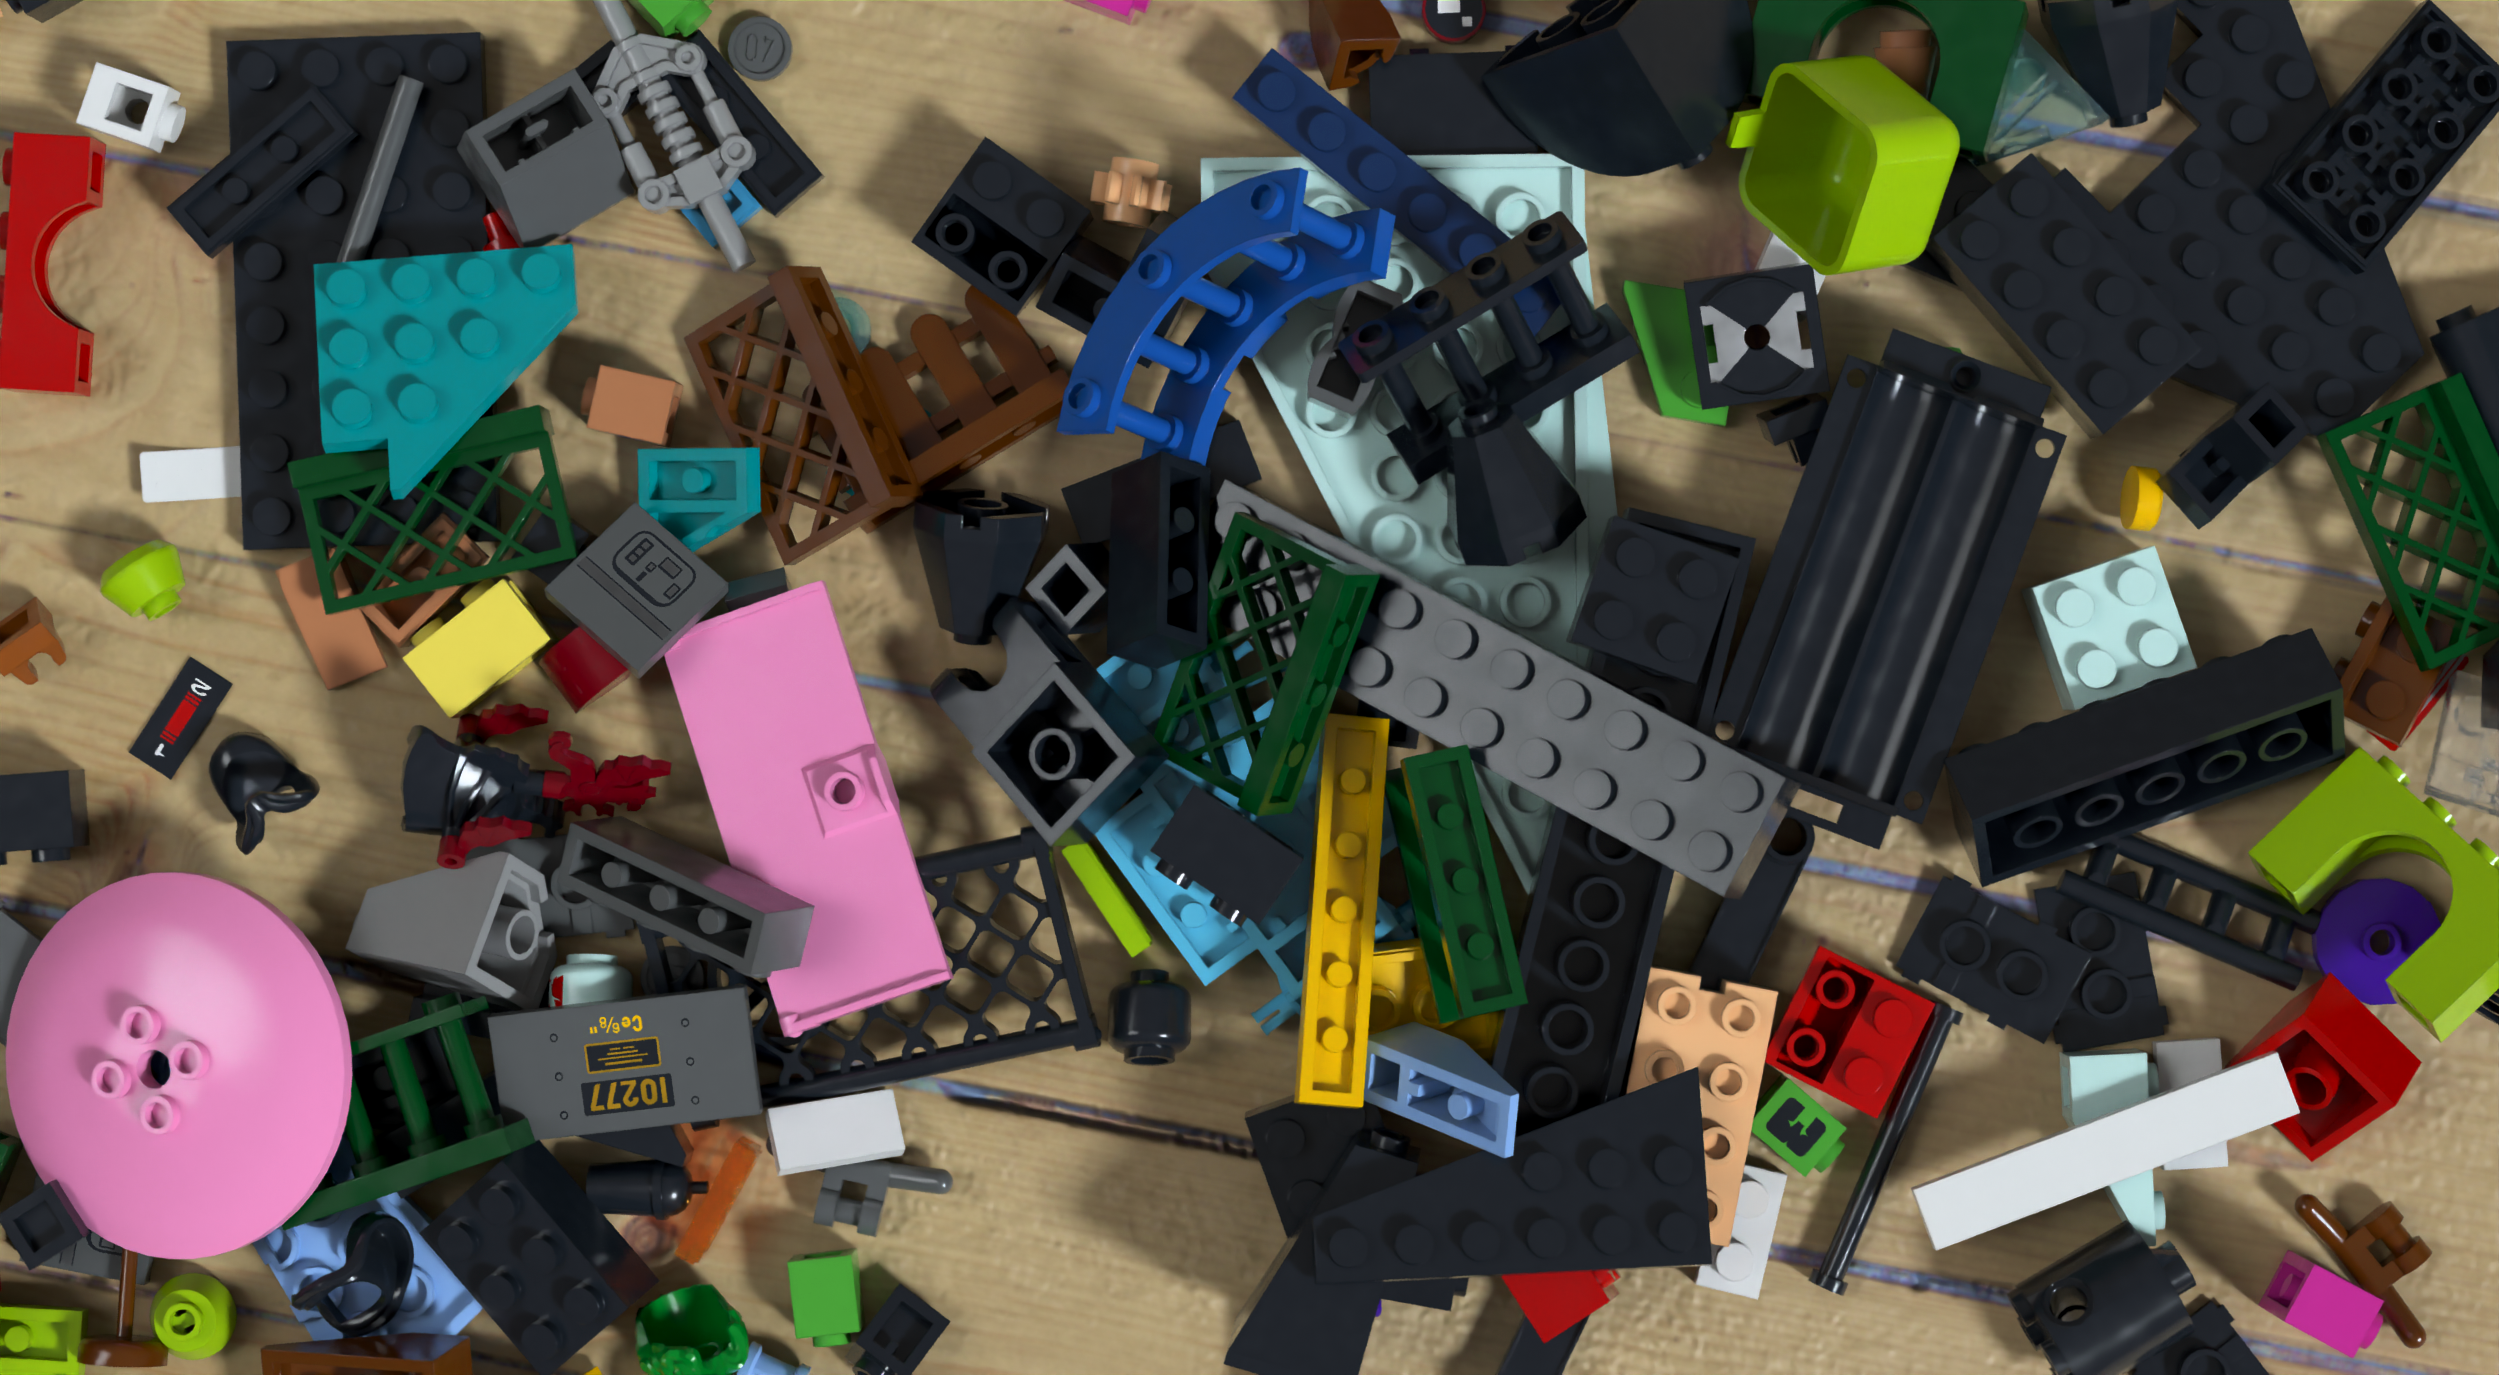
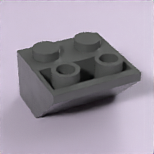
[457,68,635,248]

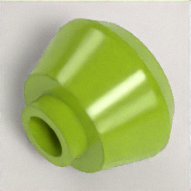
[100,539,186,621]
[149,1273,237,1360]

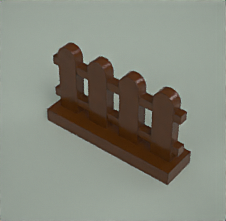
[802,285,1070,534]

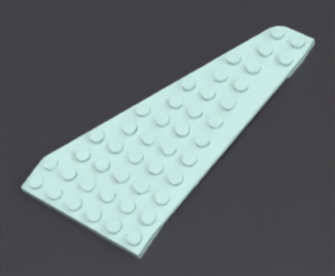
[1201,154,1618,895]

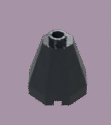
[2037,0,2178,128]
[1447,399,1587,566]
[913,488,1050,645]

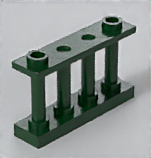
[1385,744,1528,1024]
[282,991,536,1230]

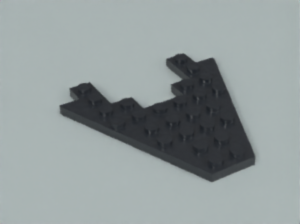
[1900,0,2424,440]

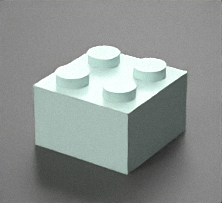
[2021,546,2197,710]

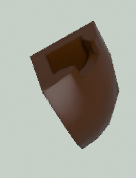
[1309,0,1401,91]

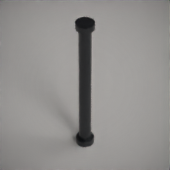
[1808,998,1964,1296]

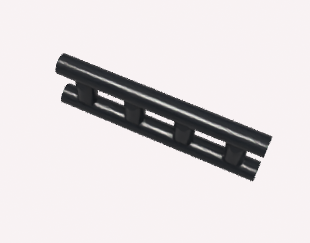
[2056,834,2321,991]

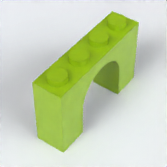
[2248,747,2499,1043]

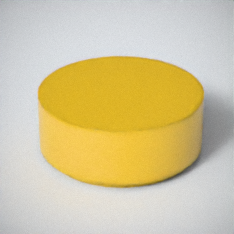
[2120,465,2163,531]

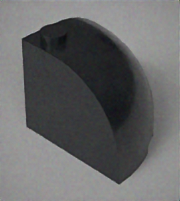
[1481,0,1753,177]

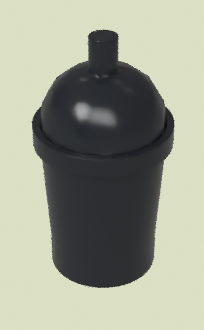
[586,1159,709,1220]

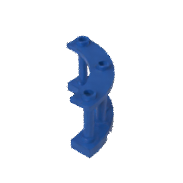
[1056,167,1396,466]

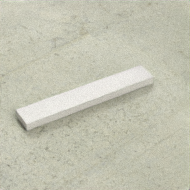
[1911,1051,2300,1251]

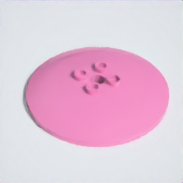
[6,871,352,1259]

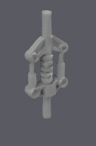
[592,0,756,273]

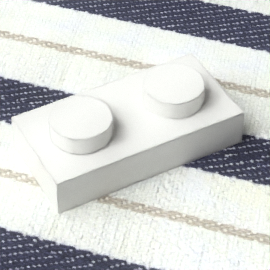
[1694,1163,1787,1300]

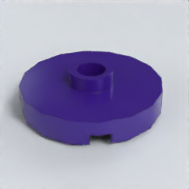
[2312,878,2441,1005]

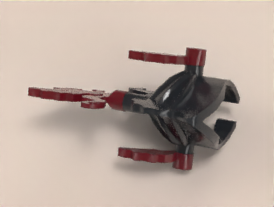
[401,703,672,869]

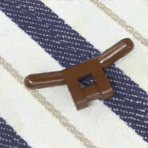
[2295,1194,2432,1349]

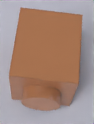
[581,365,684,448]

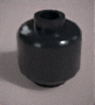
[1108,969,1191,1066]

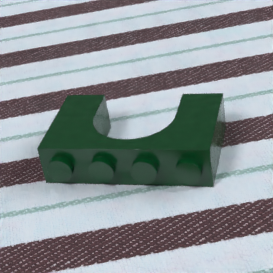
[1742,0,2029,163]

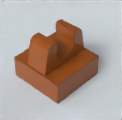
[0,597,66,685]

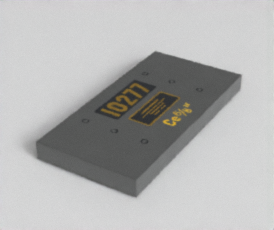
[488,984,763,1141]

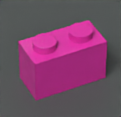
[2258,1250,2384,1358]

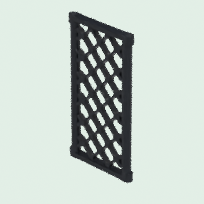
[636,825,1102,1132]

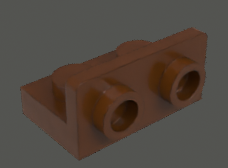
[2334,596,2453,747]

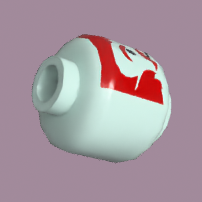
[549,954,633,1007]

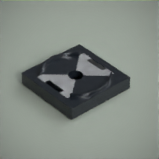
[1684,262,1830,410]

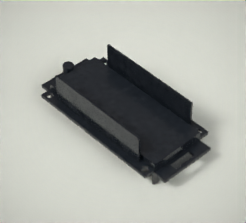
[1709,328,2067,850]

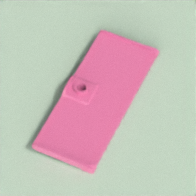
[664,580,953,1038]

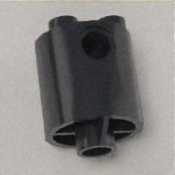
[2007,1220,2196,1375]

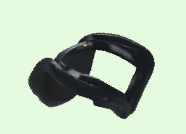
[209,732,320,855]
[291,1211,414,1337]

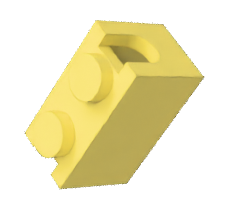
[403,579,560,719]

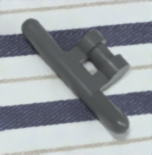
[766,1137,953,1237]

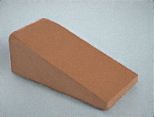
[360,512,490,648]
[275,548,388,690]

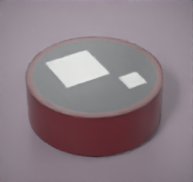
[1421,0,1486,44]

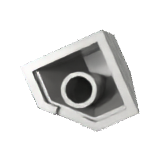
[345,851,557,1011]

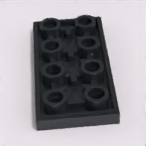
[2263,0,2499,275]

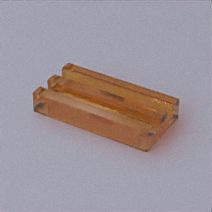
[674,1136,763,1265]

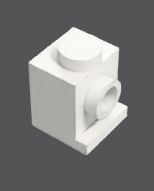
[76,62,186,153]

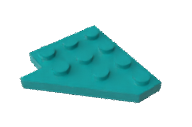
[313,244,579,500]

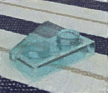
[1969,30,2110,167]

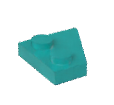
[638,447,761,552]

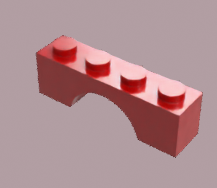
[0,132,106,397]

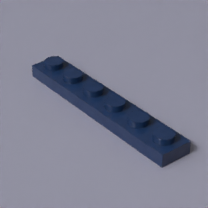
[1232,48,1561,337]

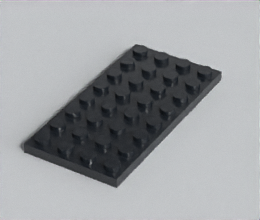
[226,32,502,551]

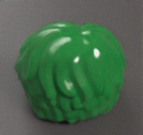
[635,1284,749,1375]

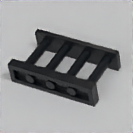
[1338,211,1640,485]

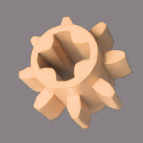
[1089,157,1172,229]

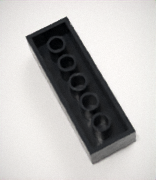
[1944,628,2345,887]

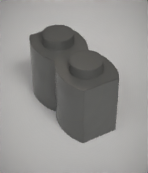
[1307,281,1403,419]

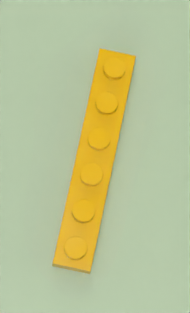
[1294,713,1390,1108]

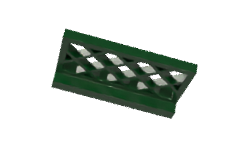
[2316,372,2499,672]
[287,405,579,616]
[1153,512,1380,816]

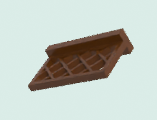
[684,265,923,566]

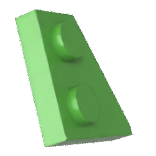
[1622,280,1729,427]

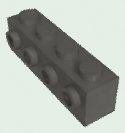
[557,816,815,978]

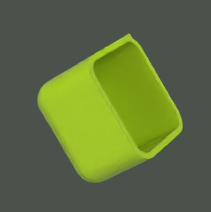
[1725,55,1960,276]

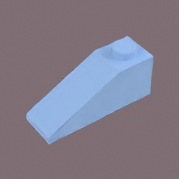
[1364,1021,1519,1158]

